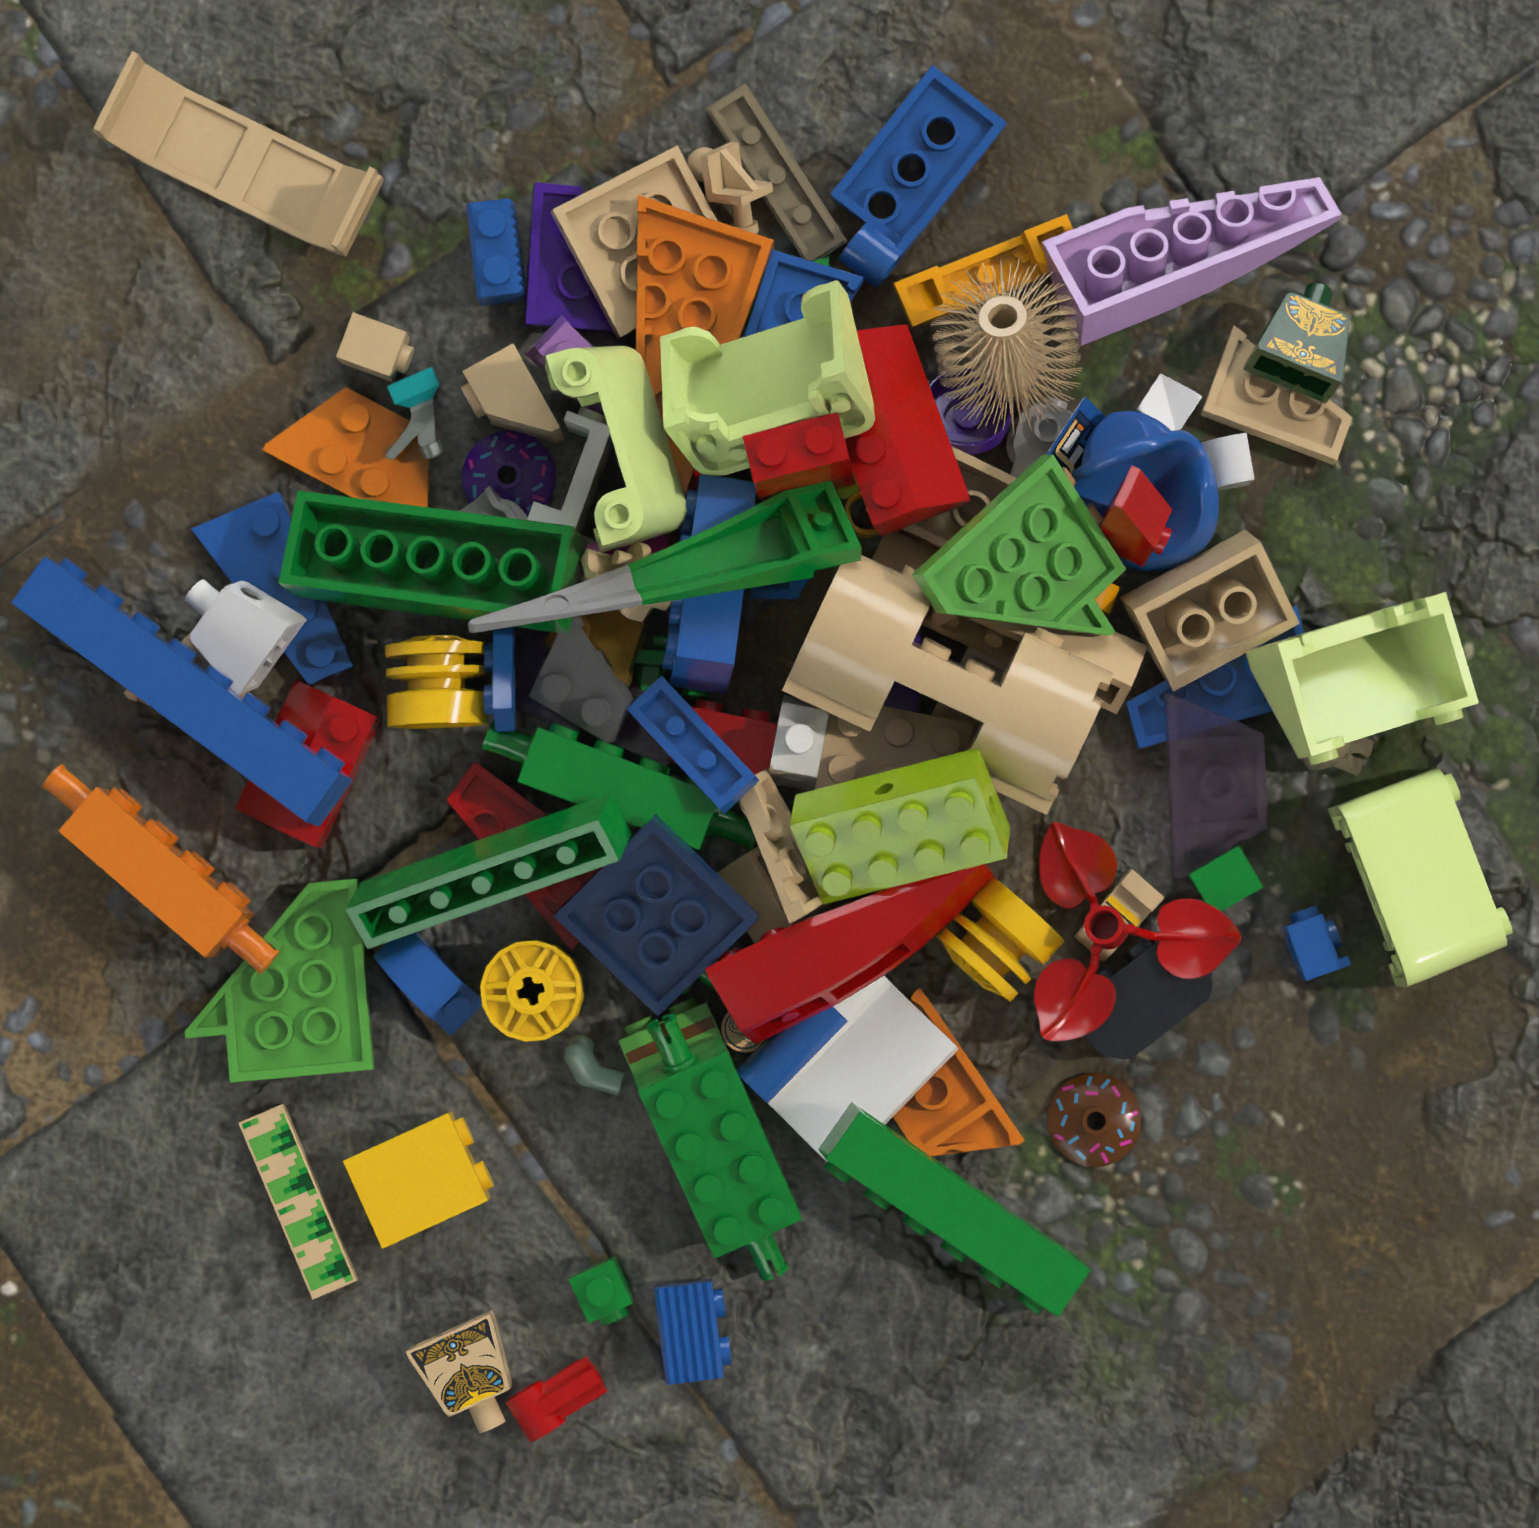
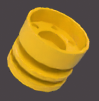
[385,635,488,729]
[936,877,1065,1002]
[480,940,585,1042]

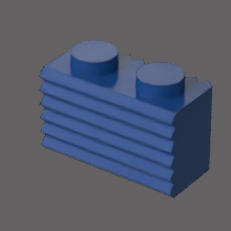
[466,198,526,306]
[654,1278,732,1385]

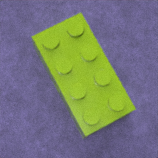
[789,749,1010,904]

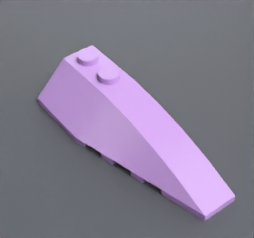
[1042,177,1342,346]

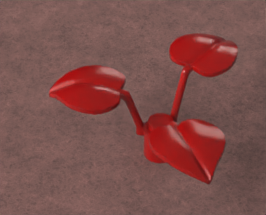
[1034,822,1241,1041]

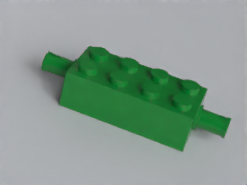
[482,721,756,852]
[633,1014,803,1281]

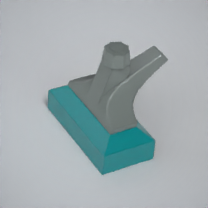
[384,366,444,460]

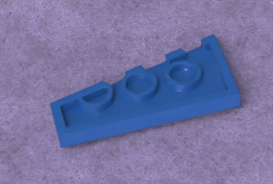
[1125,605,1304,749]

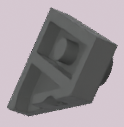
[529,616,635,743]

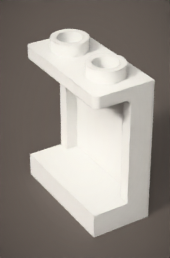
[527,407,613,534]

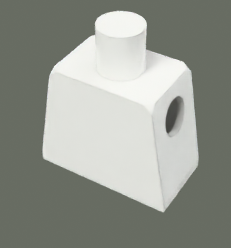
[185,579,307,695]
[769,694,829,791]

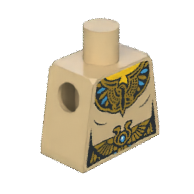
[406,1310,513,1434]

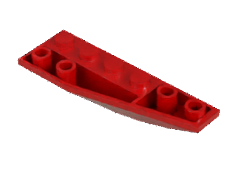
[705,864,994,1044]

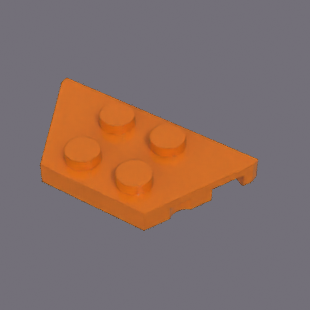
[263,387,430,507]
[893,988,1025,1157]

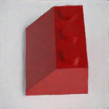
[235,679,382,849]

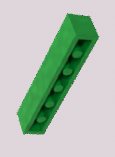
[345,793,632,949]
[818,1102,1091,1317]

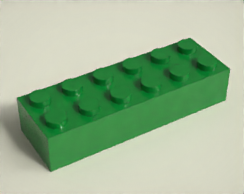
[278,490,587,634]

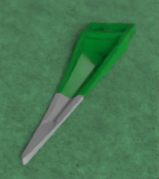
[468,481,861,633]

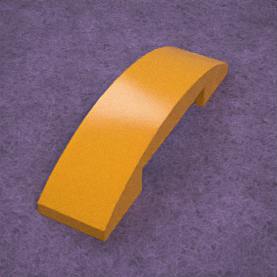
[893,214,1073,328]

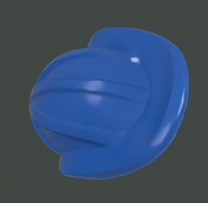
[1071,411,1219,572]

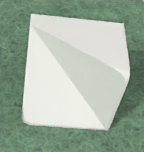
[1135,373,1202,431]

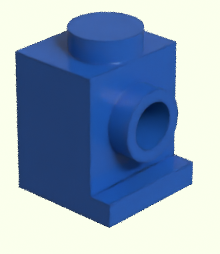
[1281,905,1351,981]

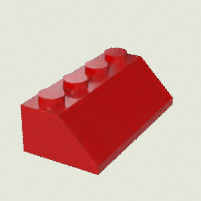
[845,324,972,536]

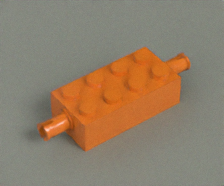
[42,764,280,975]

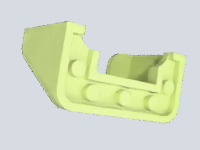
[660,280,875,476]
[545,346,687,553]
[1245,592,1479,765]
[1328,767,1513,987]

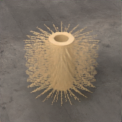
[931,258,1082,435]

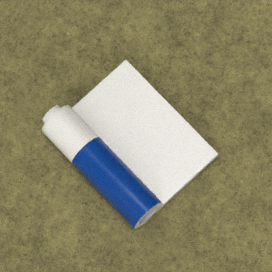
[737,976,959,1162]

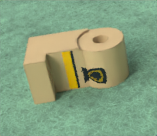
[1074,869,1165,962]

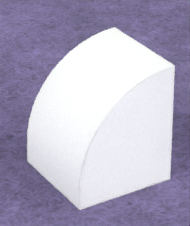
[1202,432,1255,491]

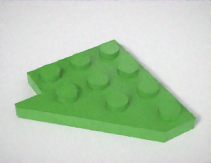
[912,454,1126,636]
[185,879,375,1083]

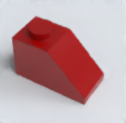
[1099,466,1172,567]

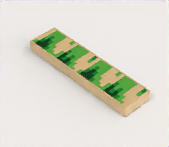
[239,1104,358,1300]

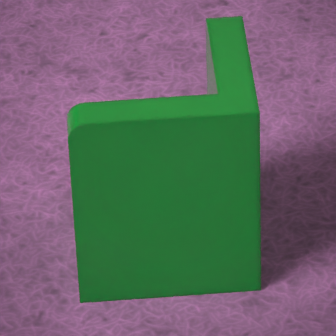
[1185,846,1263,912]

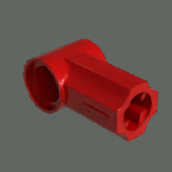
[505,1355,608,1443]

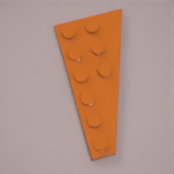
[636,195,774,500]

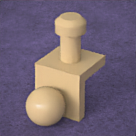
[687,142,773,234]

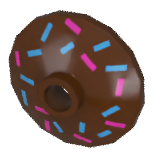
[1047,1073,1141,1167]

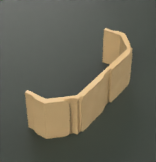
[93,51,384,257]

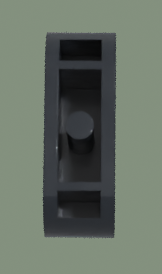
[1083,938,1213,1059]

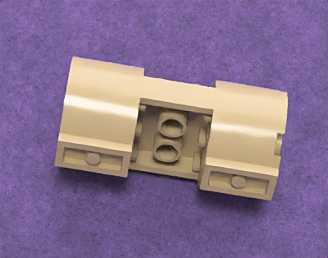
[782,555,1113,815]

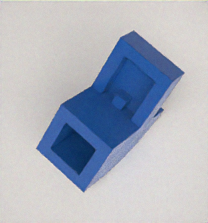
[373,932,482,1035]

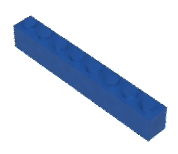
[11,556,353,827]

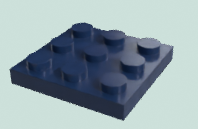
[554,814,760,1016]

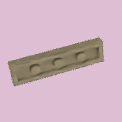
[706,83,848,261]

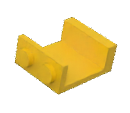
[343,1111,494,1249]

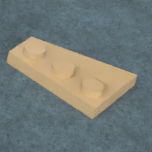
[1200,325,1353,465]
[739,769,822,924]

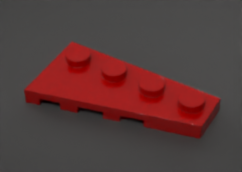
[446,761,601,952]

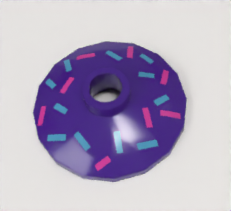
[462,431,555,517]

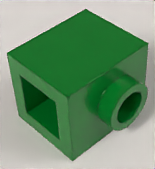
[569,1255,634,1327]

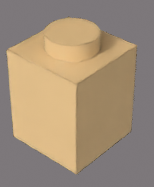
[336,312,414,383]

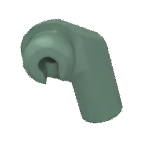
[564,1034,624,1096]

